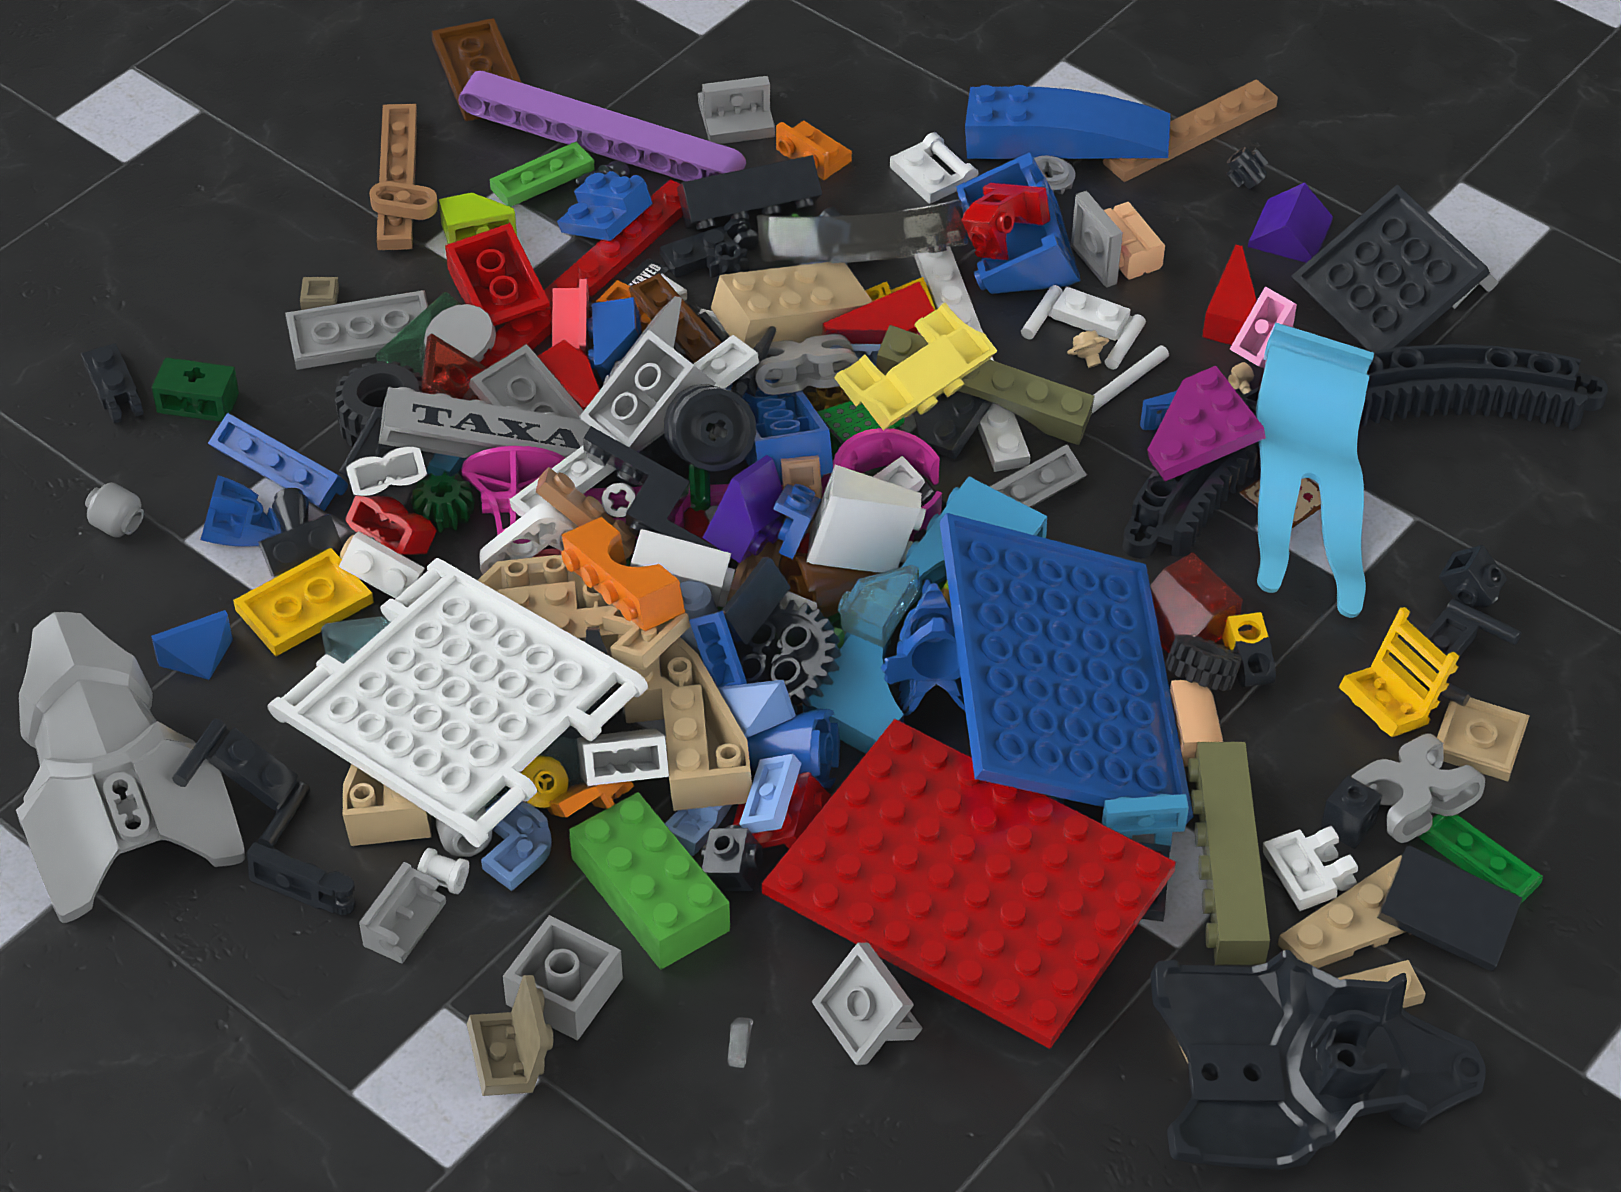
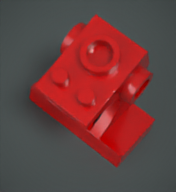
[961,183,1051,260]

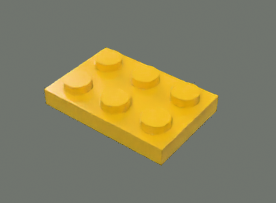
[233,548,374,656]

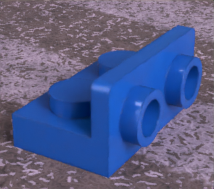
[773,484,822,559]

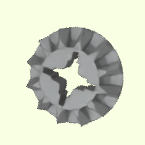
[1033,155,1075,194]

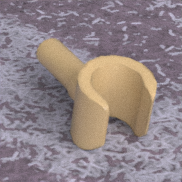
[1228,362,1254,394]

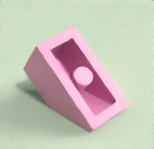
[1230,287,1297,368]

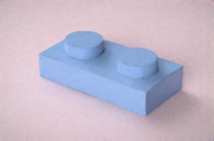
[739,754,802,833]

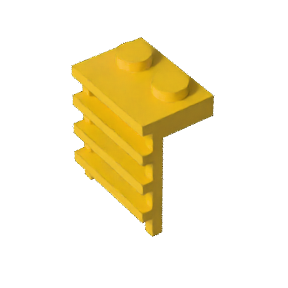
[1339,607,1459,737]

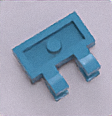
[1102,794,1189,852]

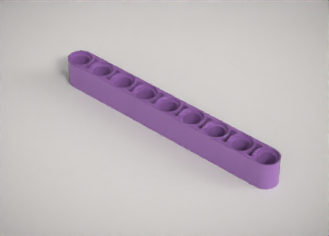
[458,71,746,181]

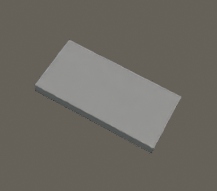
[285,290,432,370]

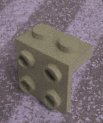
[467,975,553,1096]

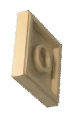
[1437,697,1529,781]

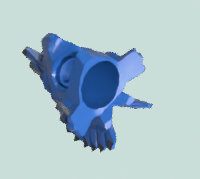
[881,579,966,716]

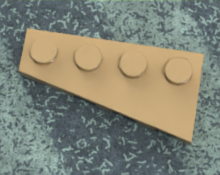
[1278,855,1411,968]

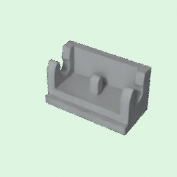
[359,862,446,964]

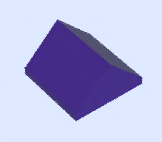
[1248,182,1333,263]

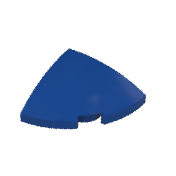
[200,475,281,546]

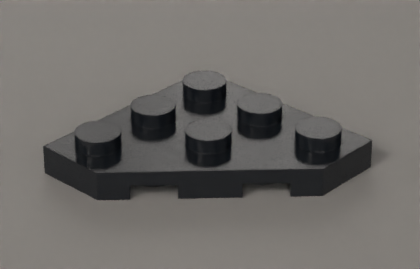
[913,391,992,459]

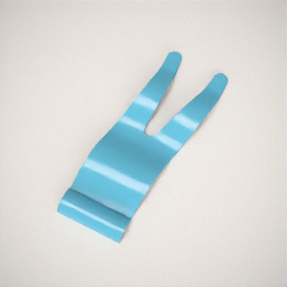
[1256,322,1374,618]

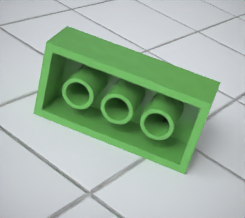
[569,792,730,970]

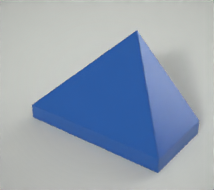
[151,610,233,680]
[689,611,747,688]

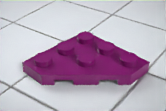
[1147,366,1266,481]

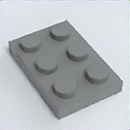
[469,344,584,419]

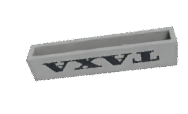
[379,387,590,458]

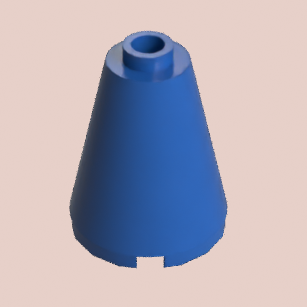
[746,709,840,789]

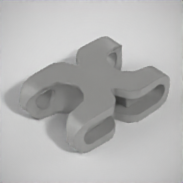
[755,334,859,395]
[1351,734,1485,843]

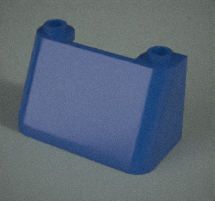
[955,152,1081,294]

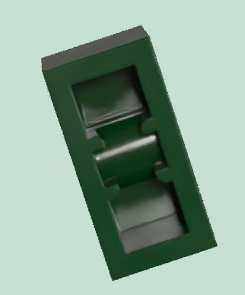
[152,357,239,422]

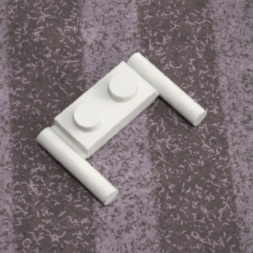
[1021,285,1146,370]

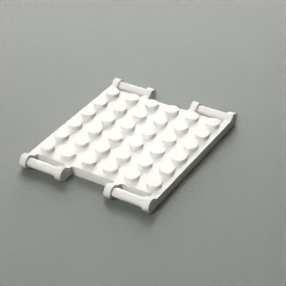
[267,558,648,847]

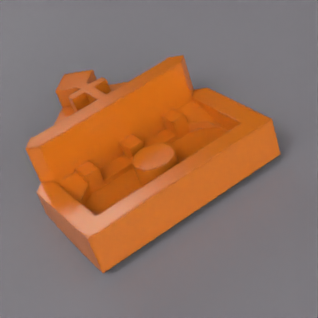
[547,781,634,818]

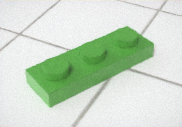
[490,142,594,207]

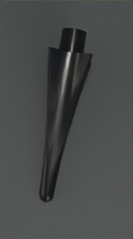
[730,326,776,399]

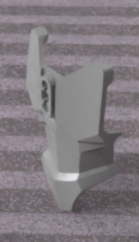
[16,612,245,923]

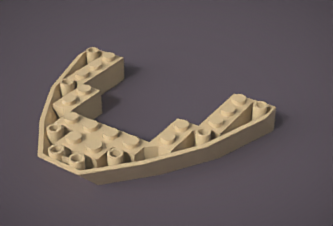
[343,555,752,846]

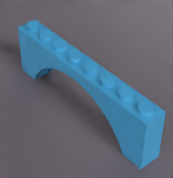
[802,477,1047,753]

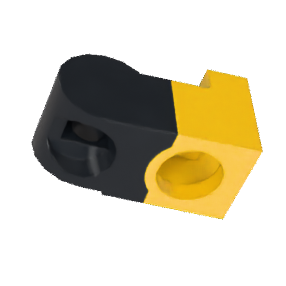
[1222,612,1276,687]

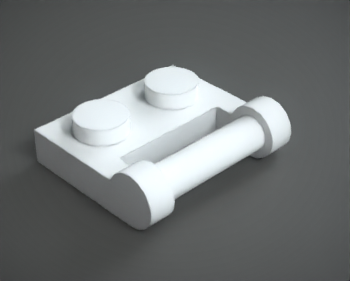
[890,132,978,204]

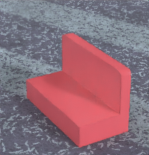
[552,279,589,357]

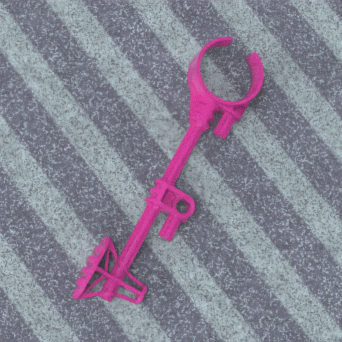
[462,428,942,544]

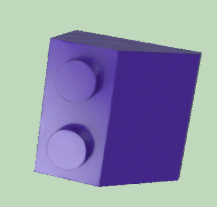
[703,455,786,563]

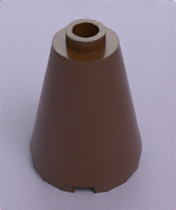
[779,552,888,619]

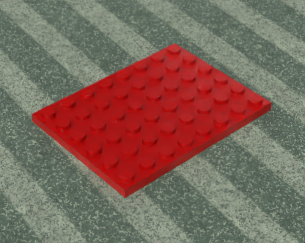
[762,719,1176,1049]

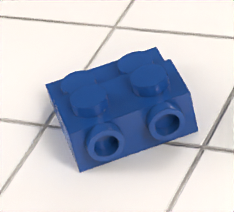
[557,171,653,241]

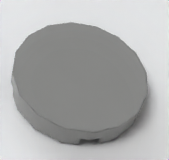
[424,304,496,370]

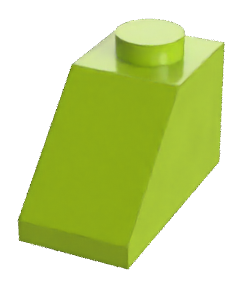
[439,193,517,244]

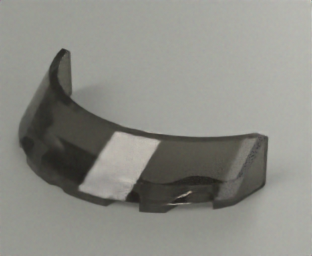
[757,199,968,263]

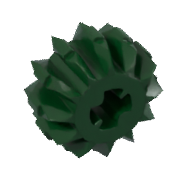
[411,470,475,533]

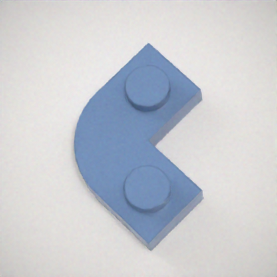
[481,789,552,891]

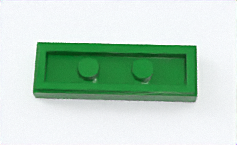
[1418,814,1543,904]

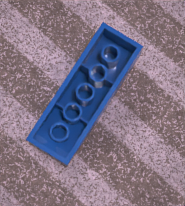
[965,85,1171,159]
[725,379,833,485]

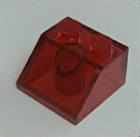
[1150,553,1243,653]

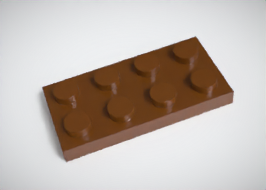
[431,18,522,121]

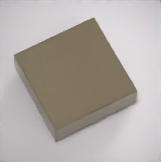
[300,277,339,310]

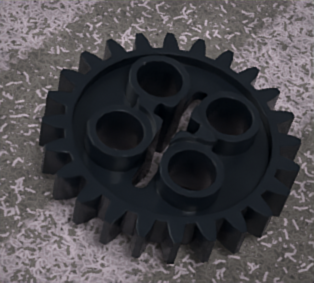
[733,600,842,714]

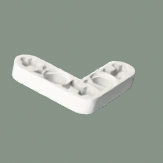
[480,503,578,574]

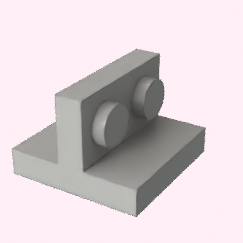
[698,76,775,144]
[812,943,923,1065]

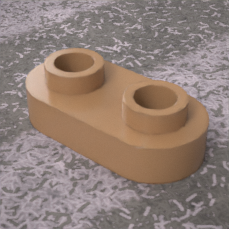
[369,181,438,220]

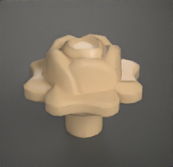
[1067,330,1109,368]

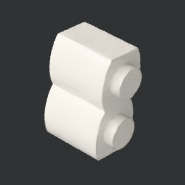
[346,447,427,496]

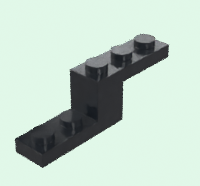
[583,426,733,568]

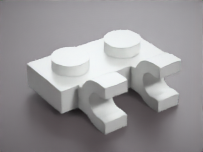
[1263,826,1358,911]

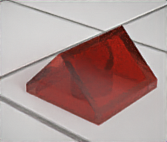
[422,333,487,401]

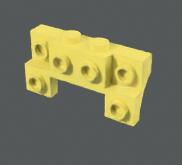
[834,303,997,431]

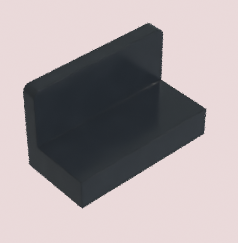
[722,557,791,645]

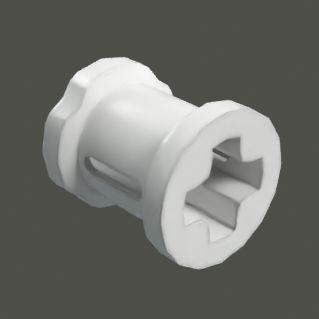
[602,483,636,517]
[417,848,469,894]

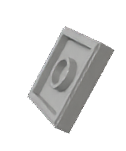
[1071,191,1123,287]

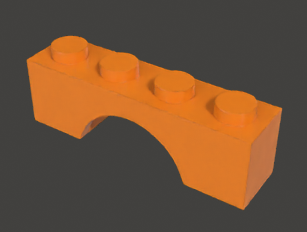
[561,517,685,631]

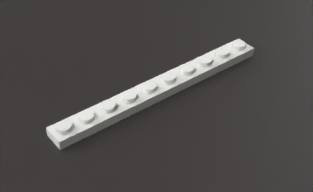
[904,214,1030,472]

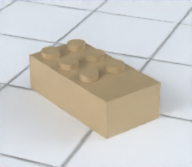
[711,260,873,349]

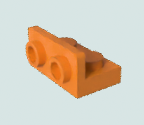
[776,121,852,180]

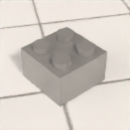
[503,915,623,1041]

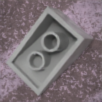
[579,329,716,451]

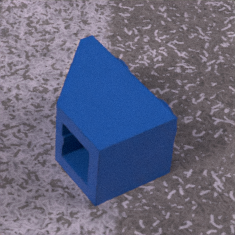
[587,297,642,382]

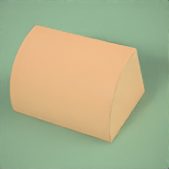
[1170,680,1223,767]

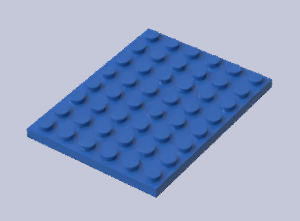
[939,513,1193,824]

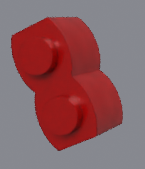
[345,496,437,555]

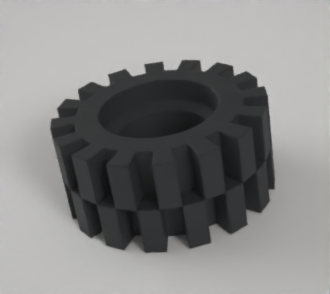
[1165,634,1242,691]

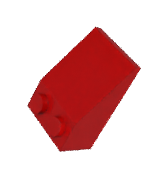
[445,223,550,326]

